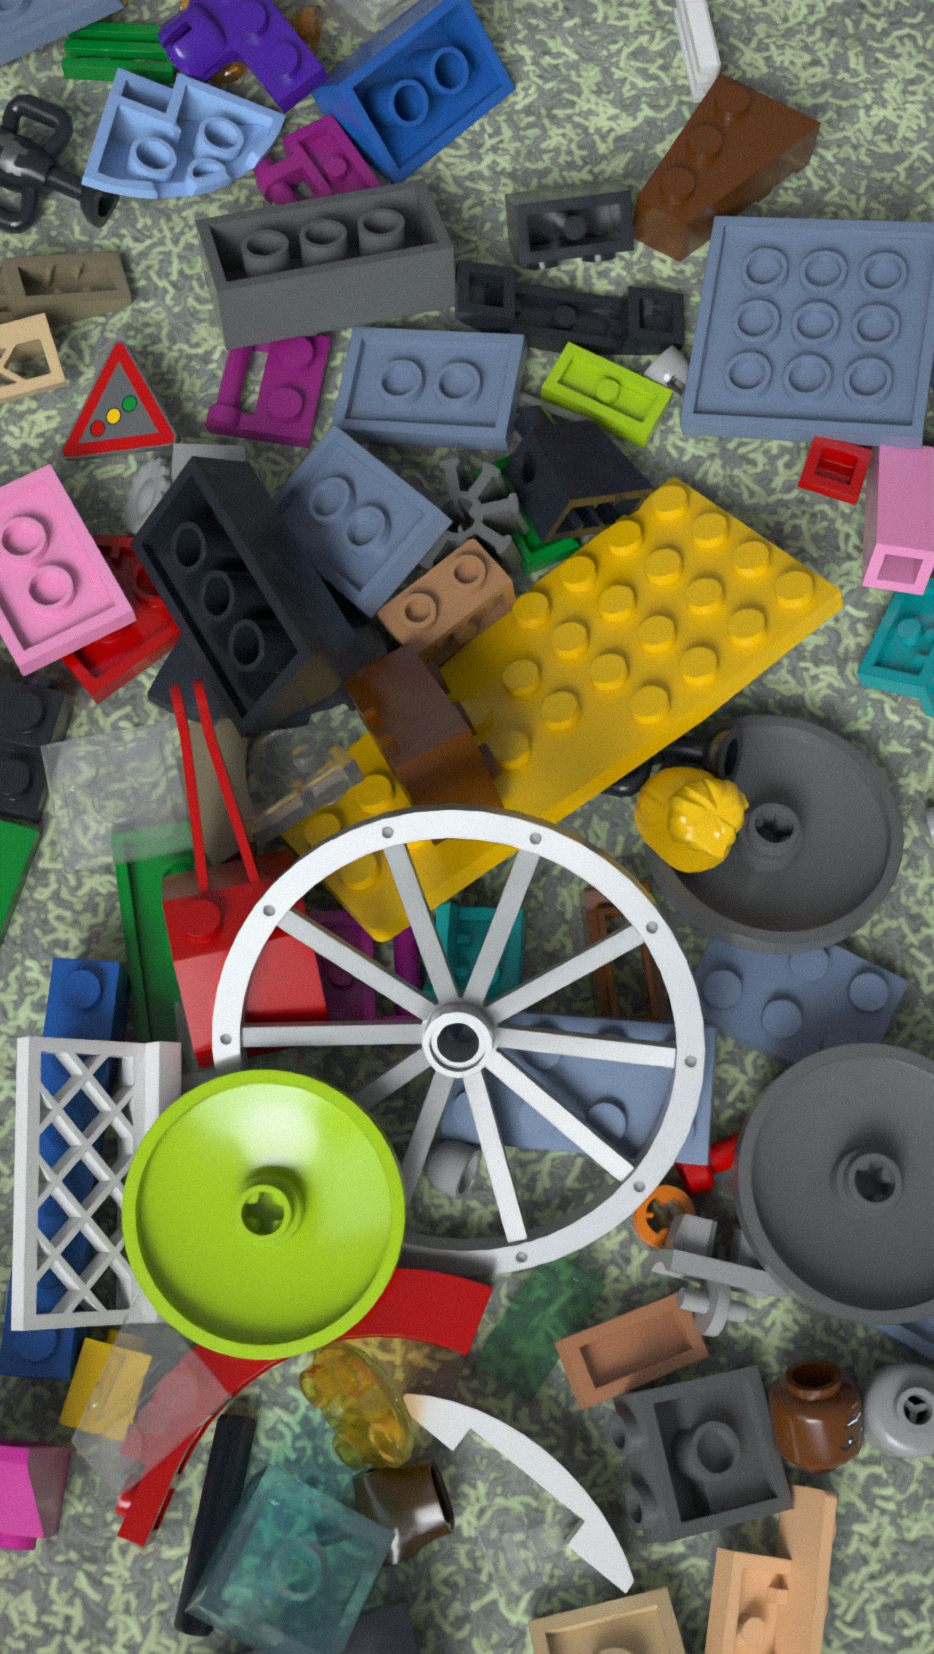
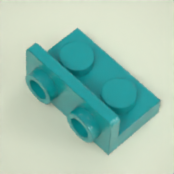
[857,578,934,717]

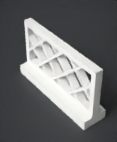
[11,1036,181,1331]

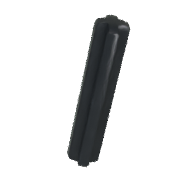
[174,1413,256,1637]

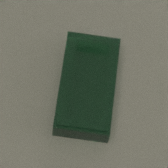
[473,1256,606,1404]

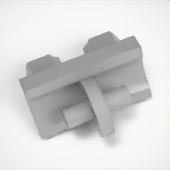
[647,1214,787,1337]

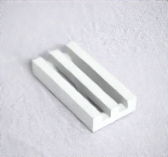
[673,0,721,103]

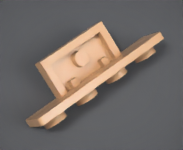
[704,1484,837,1654]

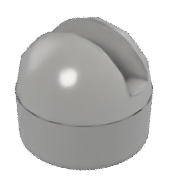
[643,345,690,399]
[425,1140,481,1200]

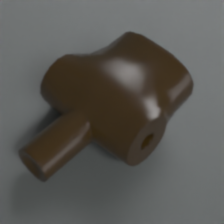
[317,1458,455,1567]

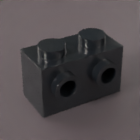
[504,180,634,270]

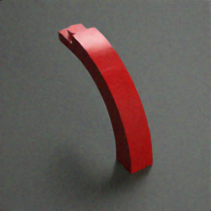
[115,1268,493,1547]

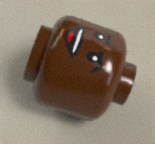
[769,1359,864,1473]

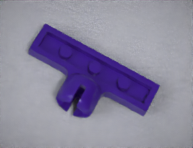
[157,0,329,114]

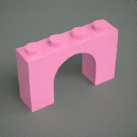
[862,445,934,595]

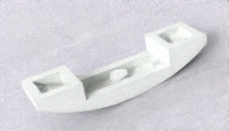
[397,1393,634,1594]

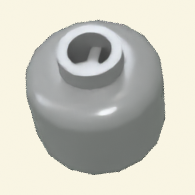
[859,1362,934,1459]

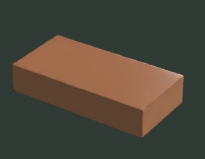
[554,1292,710,1410]

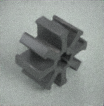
[410,457,530,574]

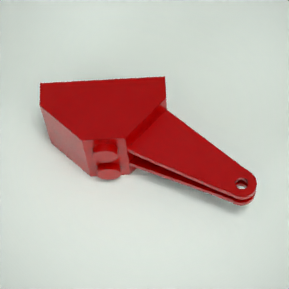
[162,678,329,1069]

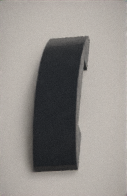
[454,260,684,356]

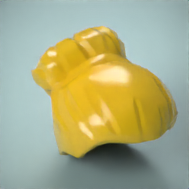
[634,767,749,873]

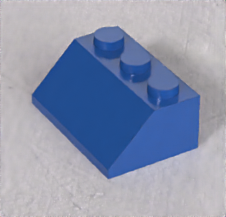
[311,0,516,184]

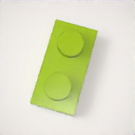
[540,341,673,449]

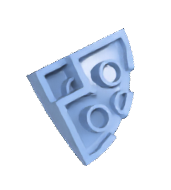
[81,68,286,199]

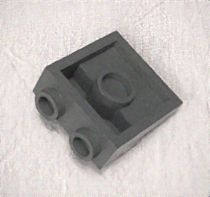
[607,1365,794,1543]

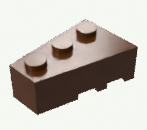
[633,73,821,262]
[343,643,504,846]

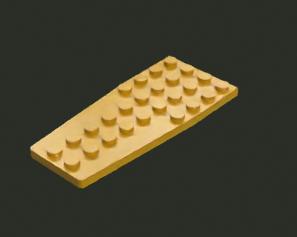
[272,476,844,942]

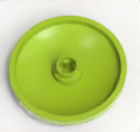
[122,1069,408,1360]

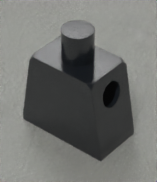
[506,405,654,543]

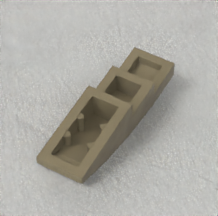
[0,251,132,328]

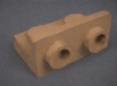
[378,539,516,669]

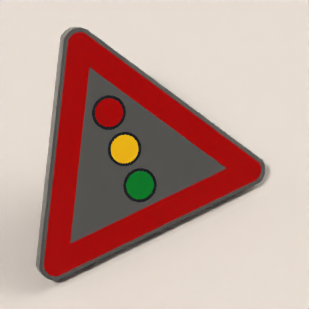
[61,341,181,461]

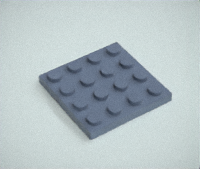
[680,216,934,449]

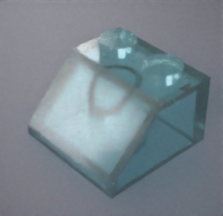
[185,1463,396,1654]

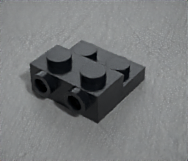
[0,673,74,824]

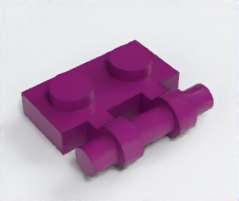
[251,114,382,205]

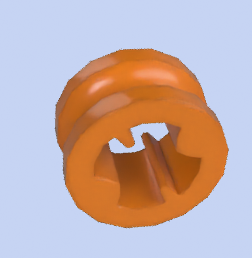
[633,1185,696,1249]

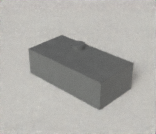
[195,179,455,350]

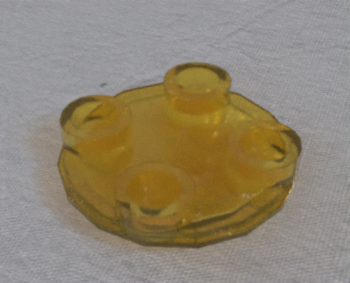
[298,1341,415,1471]

